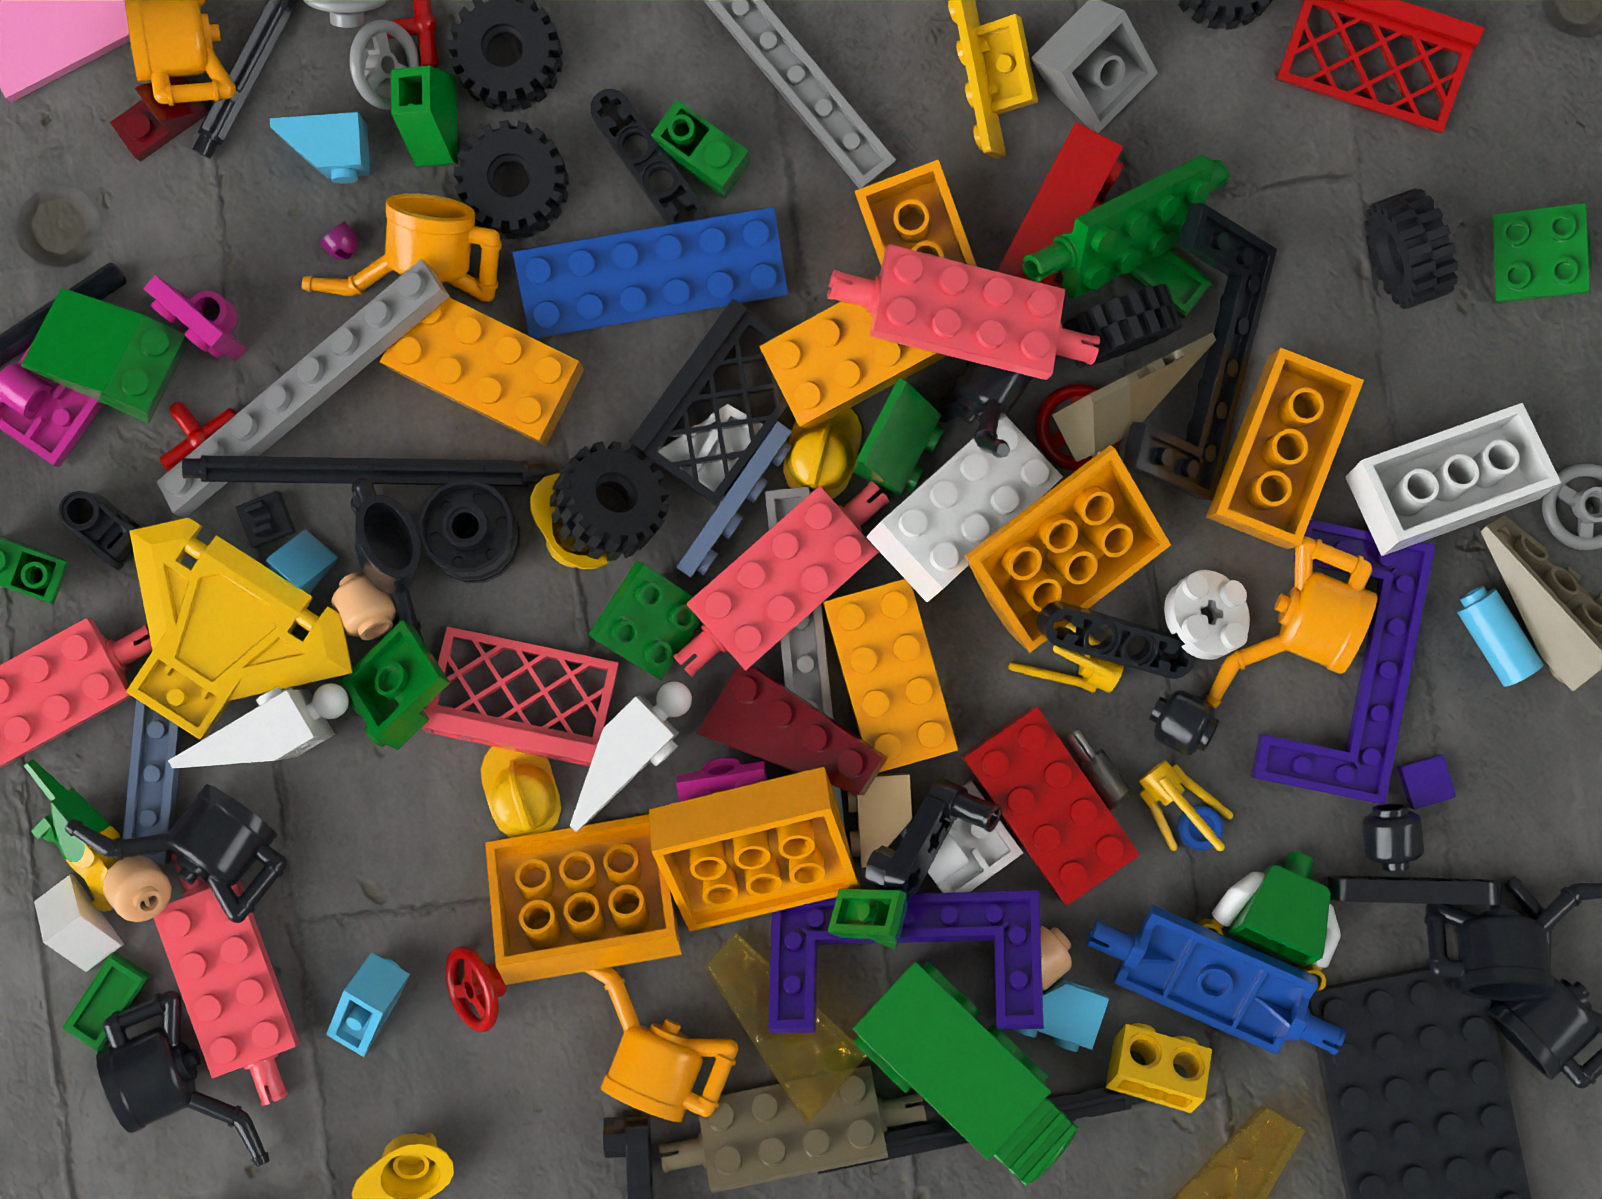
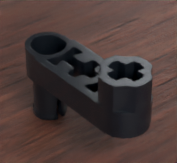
[865,778,1001,900]
[603,1115,654,1199]

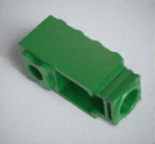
[852,961,1079,1187]

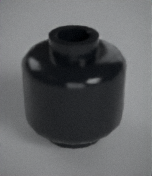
[1149,690,1220,755]
[1362,803,1424,871]

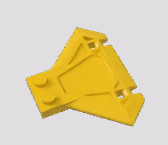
[126,517,353,740]

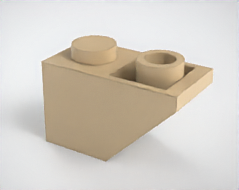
[847,772,912,867]

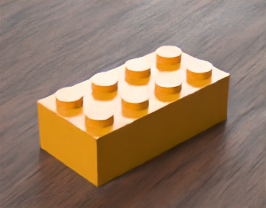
[854,159,977,267]
[380,297,585,446]
[759,301,947,429]
[1205,347,1364,550]
[823,579,958,773]

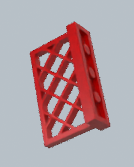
[1275,0,1484,134]

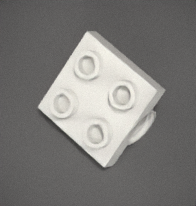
[900,780,1023,893]

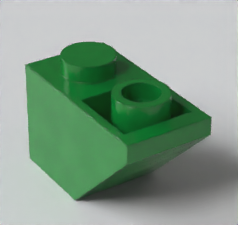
[391,66,458,168]
[651,100,750,199]
[0,536,69,604]

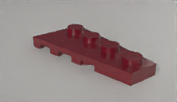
[696,664,888,795]

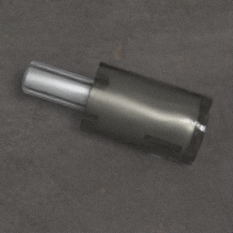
[1067,730,1133,811]

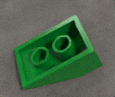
[21,288,187,424]
[852,378,944,497]

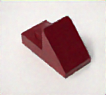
[109,77,209,162]

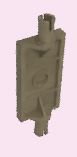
[659,1066,927,1193]

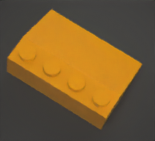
[965,445,1171,653]
[649,767,861,932]
[485,814,682,985]

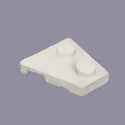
[653,404,763,503]

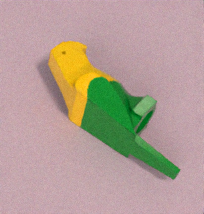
[24,759,120,912]

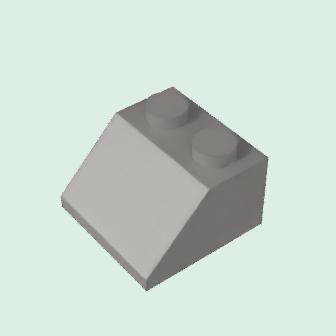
[1031,0,1158,133]

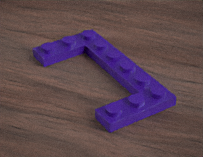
[1251,519,1435,805]
[768,890,1044,1034]

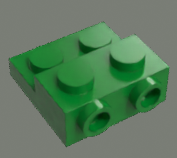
[340,619,450,750]

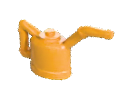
[124,0,236,106]
[301,193,502,302]
[1204,536,1378,708]
[585,967,738,1122]

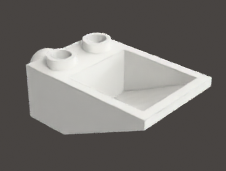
[570,682,692,832]
[168,683,349,768]

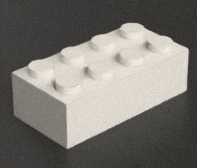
[1345,403,1561,556]
[867,416,1063,602]

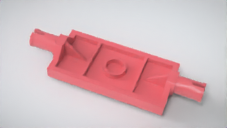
[827,244,1100,380]
[673,481,890,677]
[0,618,153,769]
[154,854,301,1106]

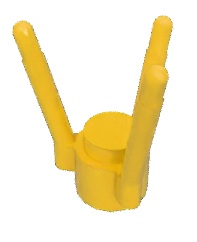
[1008,623,1124,693]
[1138,759,1234,851]

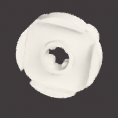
[1164,570,1250,660]

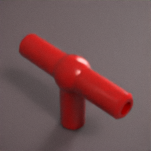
[387,0,439,68]
[160,402,236,471]

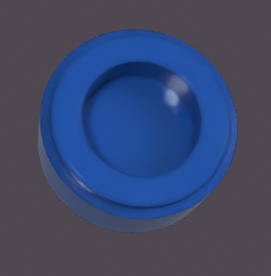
[1176,805,1223,850]

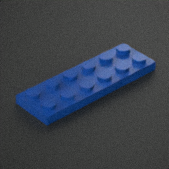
[512,206,788,338]

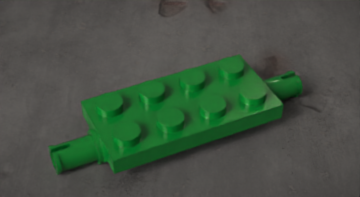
[1022,154,1230,300]

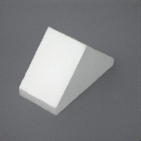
[34,874,124,972]

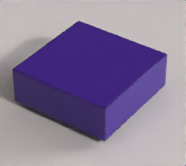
[1397,754,1456,810]

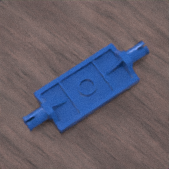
[1086,905,1346,1055]

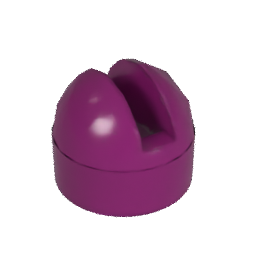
[319,221,359,260]

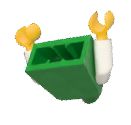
[1198,852,1341,992]

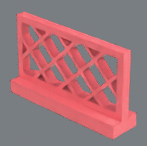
[421,626,619,767]

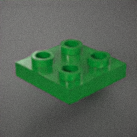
[1492,203,1592,304]
[588,560,700,681]

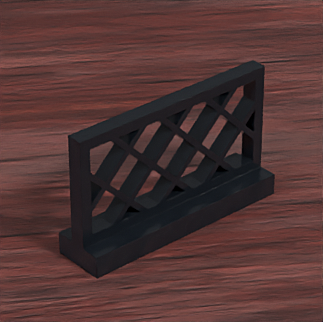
[629,299,789,506]

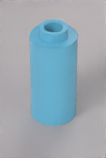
[1456,586,1544,687]

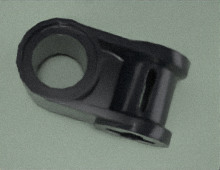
[59,491,142,570]

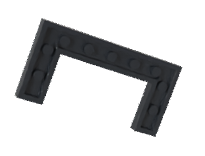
[1123,204,1277,501]

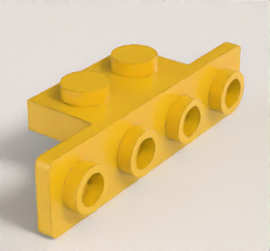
[948,0,1038,159]

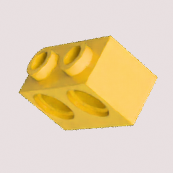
[1105,1023,1212,1113]

